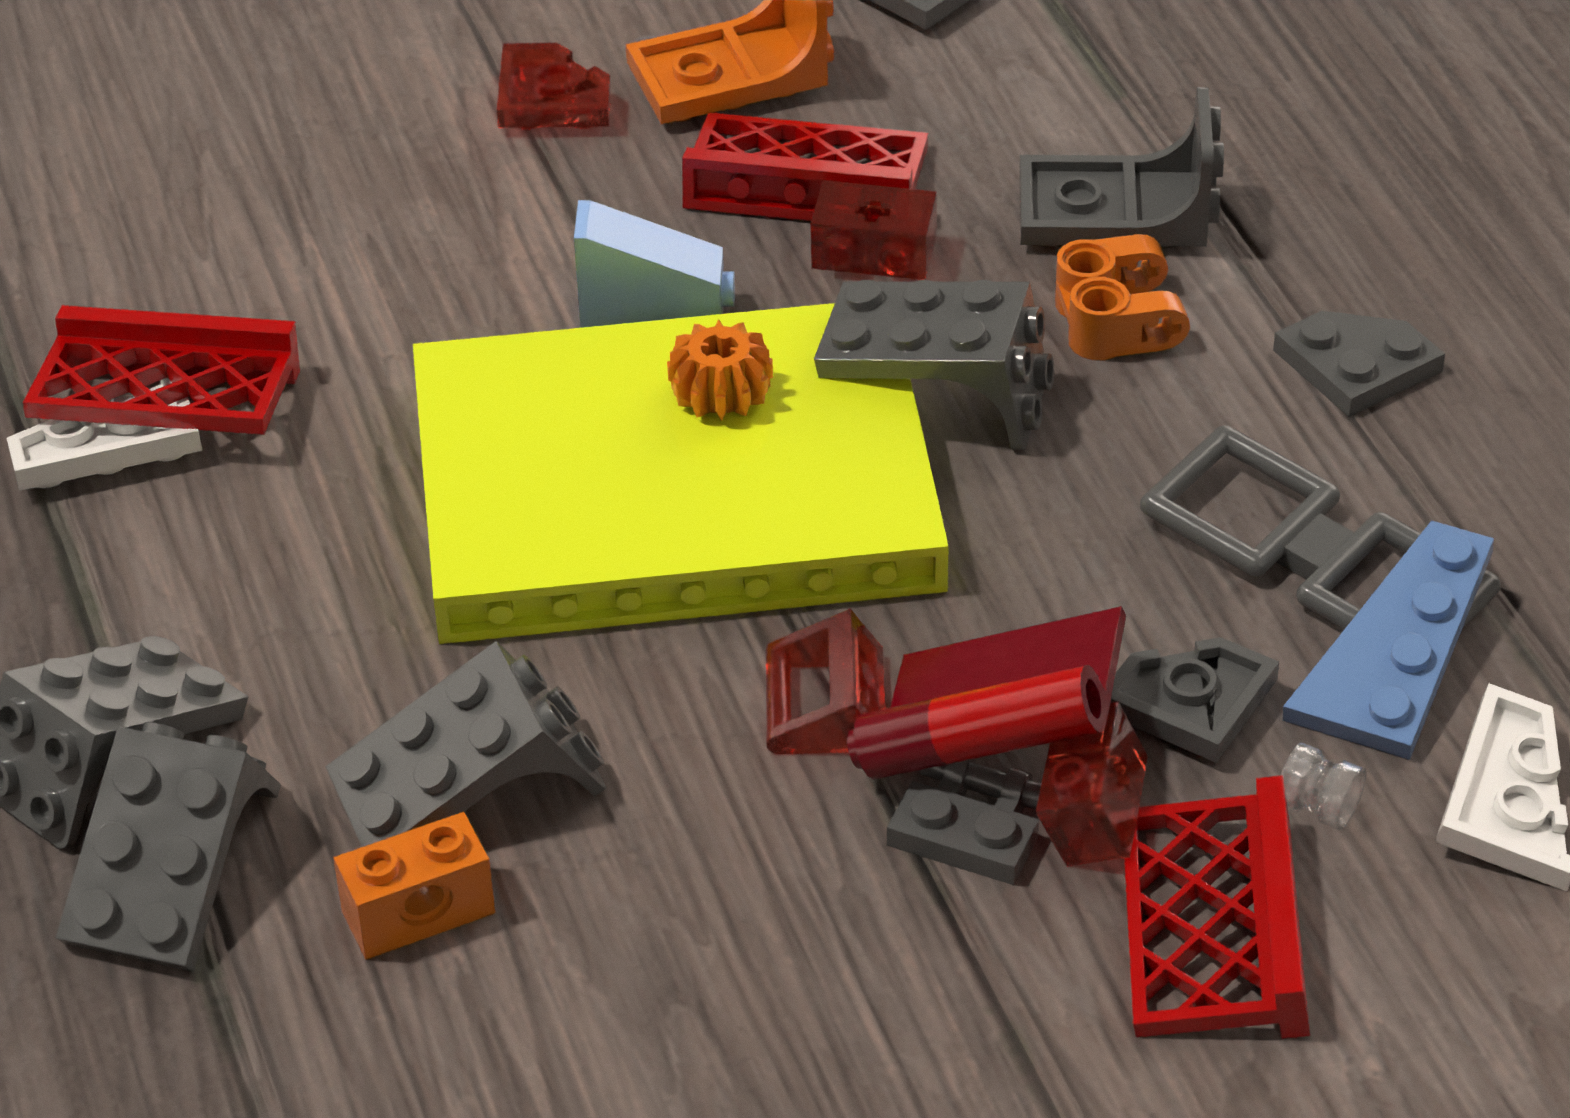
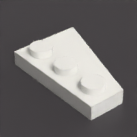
[7,378,202,491]
[1435,683,1570,892]

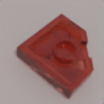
[496,43,611,130]

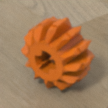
[667,319,773,421]

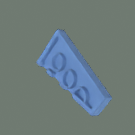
[1283,520,1494,760]

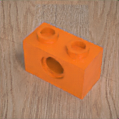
[333,812,496,960]

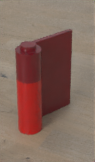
[847,606,1126,780]

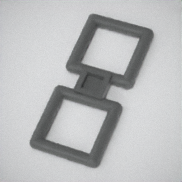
[1140,425,1501,630]

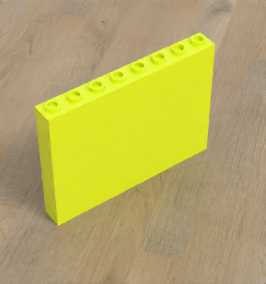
[413,303,949,644]

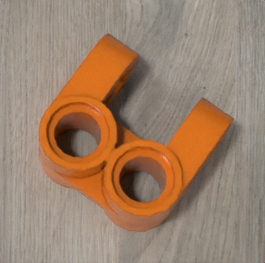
[1055,234,1190,360]

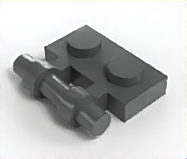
[887,758,1055,885]

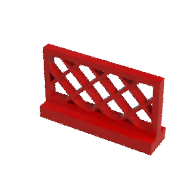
[682,112,928,230]
[23,305,300,435]
[1122,775,1310,1039]

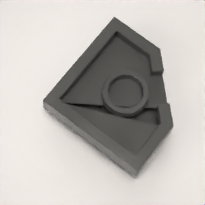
[1273,311,1445,417]
[1108,637,1279,763]

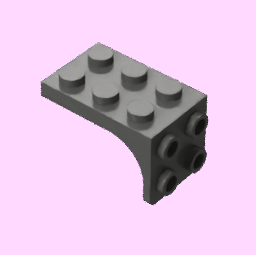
[1019,87,1224,248]
[814,280,1054,450]
[0,636,248,848]
[325,641,607,847]
[55,722,281,972]

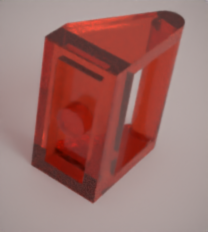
[765,608,886,754]

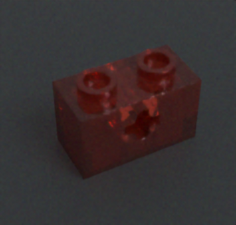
[811,180,937,280]
[1036,702,1148,867]

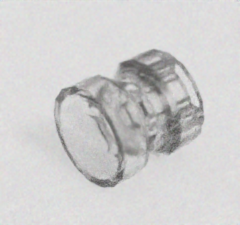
[1281,742,1367,831]

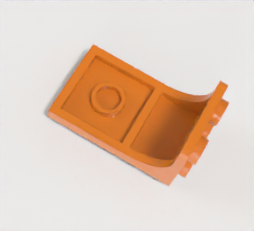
[626,0,834,125]

